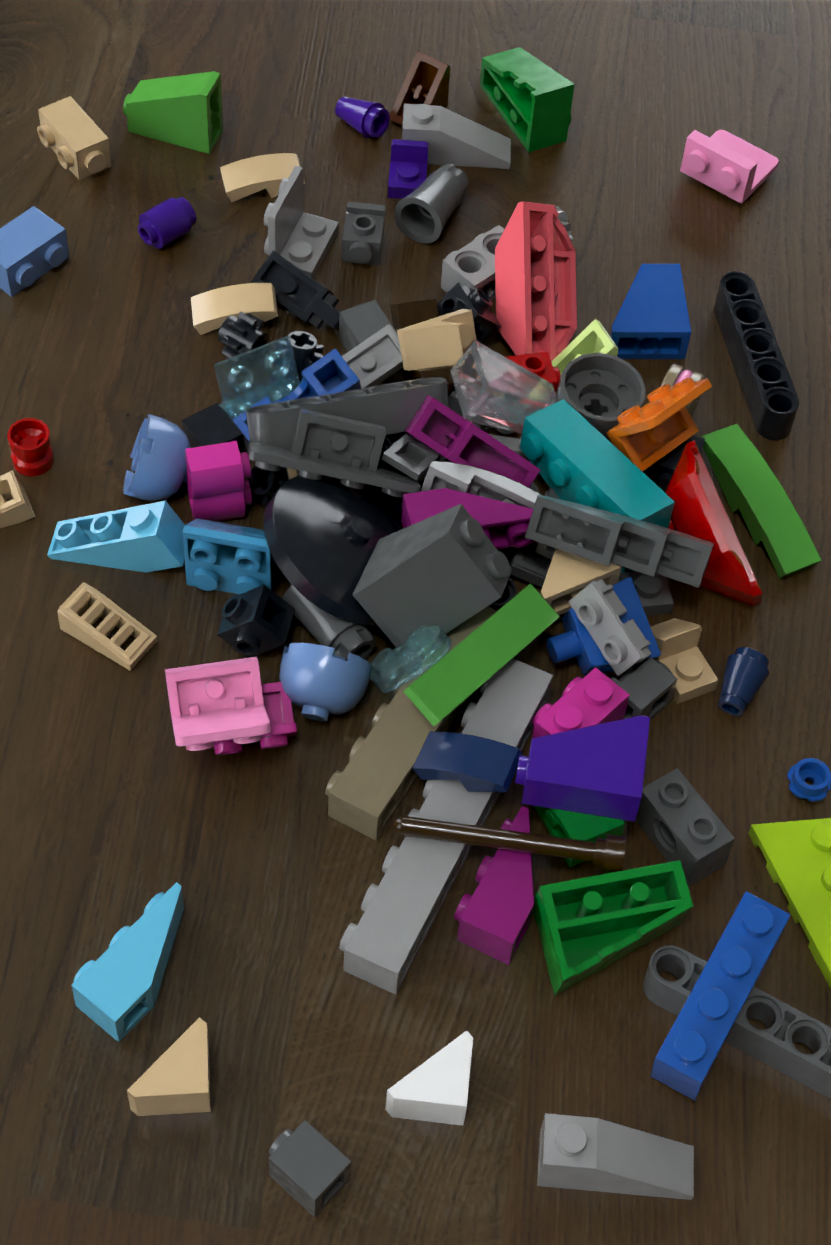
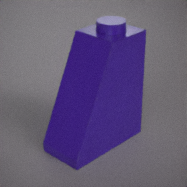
[515,715,650,822]

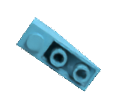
[47,501,185,573]
[71,882,184,1042]

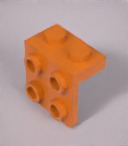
[606,377,712,472]

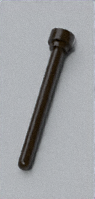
[394,816,626,873]

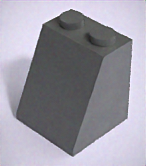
[352,504,512,659]

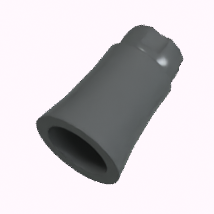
[394,164,469,244]
[282,585,377,661]

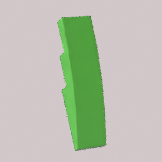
[701,424,822,579]

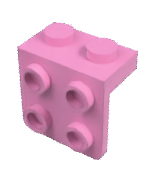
[680,130,779,204]
[165,657,271,751]

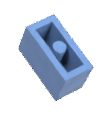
[0,206,69,297]

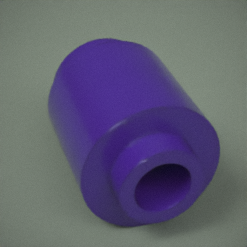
[138,197,196,249]

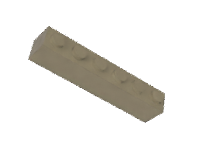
[325,606,497,841]

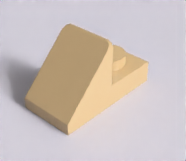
[397,309,478,371]
[651,618,719,704]

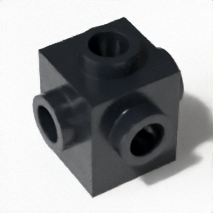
[437,282,501,353]
[217,585,295,658]

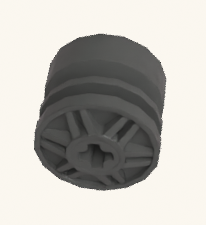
[553,353,646,443]

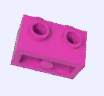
[530,667,630,746]

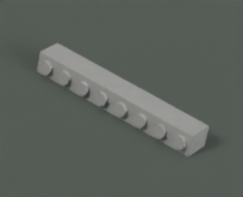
[339,658,553,995]

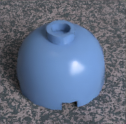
[123,414,191,501]
[279,643,372,722]

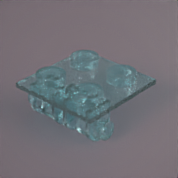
[214,336,300,421]

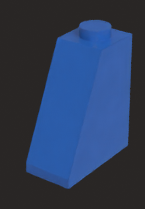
[610,264,691,359]

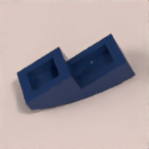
[413,731,523,792]

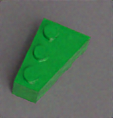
[479,47,575,153]
[533,860,693,997]

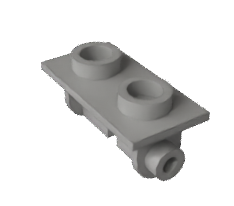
[569,579,652,676]

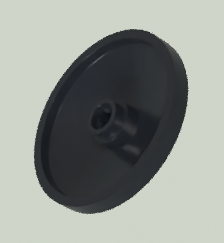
[264,475,403,626]

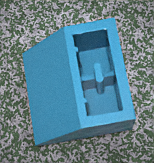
[182,519,280,595]

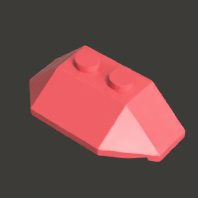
[495,201,577,361]

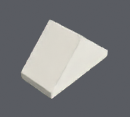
[385,1031,473,1126]

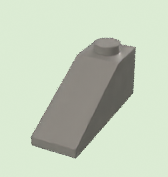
[402,104,511,169]
[537,1113,694,1200]

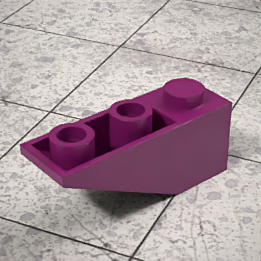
[401,488,539,549]
[454,805,534,965]

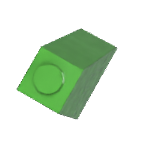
[123,71,223,154]

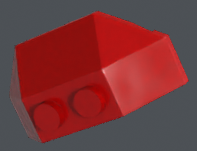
[665,440,763,607]

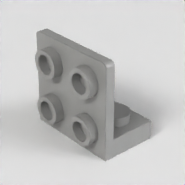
[264,166,339,279]

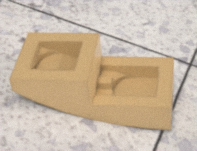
[220,153,305,202]
[191,283,278,335]

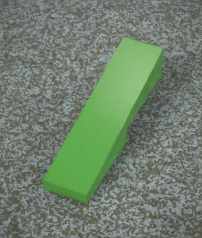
[403,583,560,727]

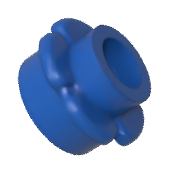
[787,758,831,802]

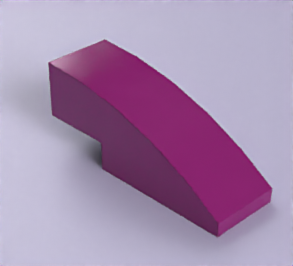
[405,395,540,488]

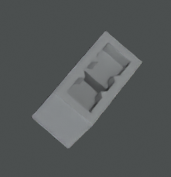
[441,225,505,301]

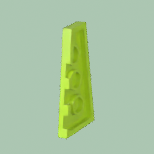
[748,818,831,989]

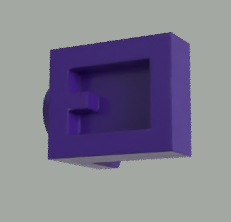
[387,139,429,199]

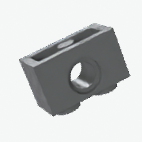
[635,768,735,887]

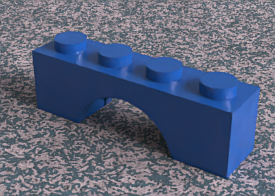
[650,891,791,1101]

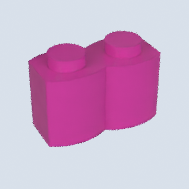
[185,441,252,522]

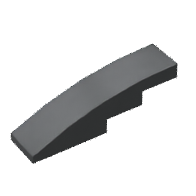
[525,495,715,588]

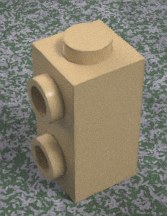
[37,96,111,180]

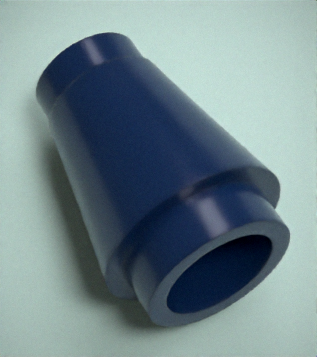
[718,647,769,716]

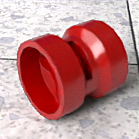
[7,418,54,477]

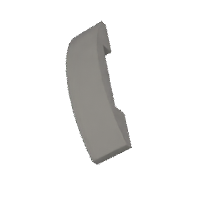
[420,461,556,560]

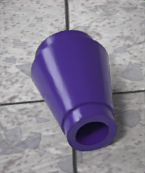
[335,96,390,138]

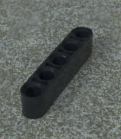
[714,271,799,441]

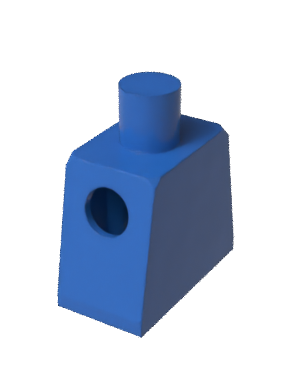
[546,577,661,676]

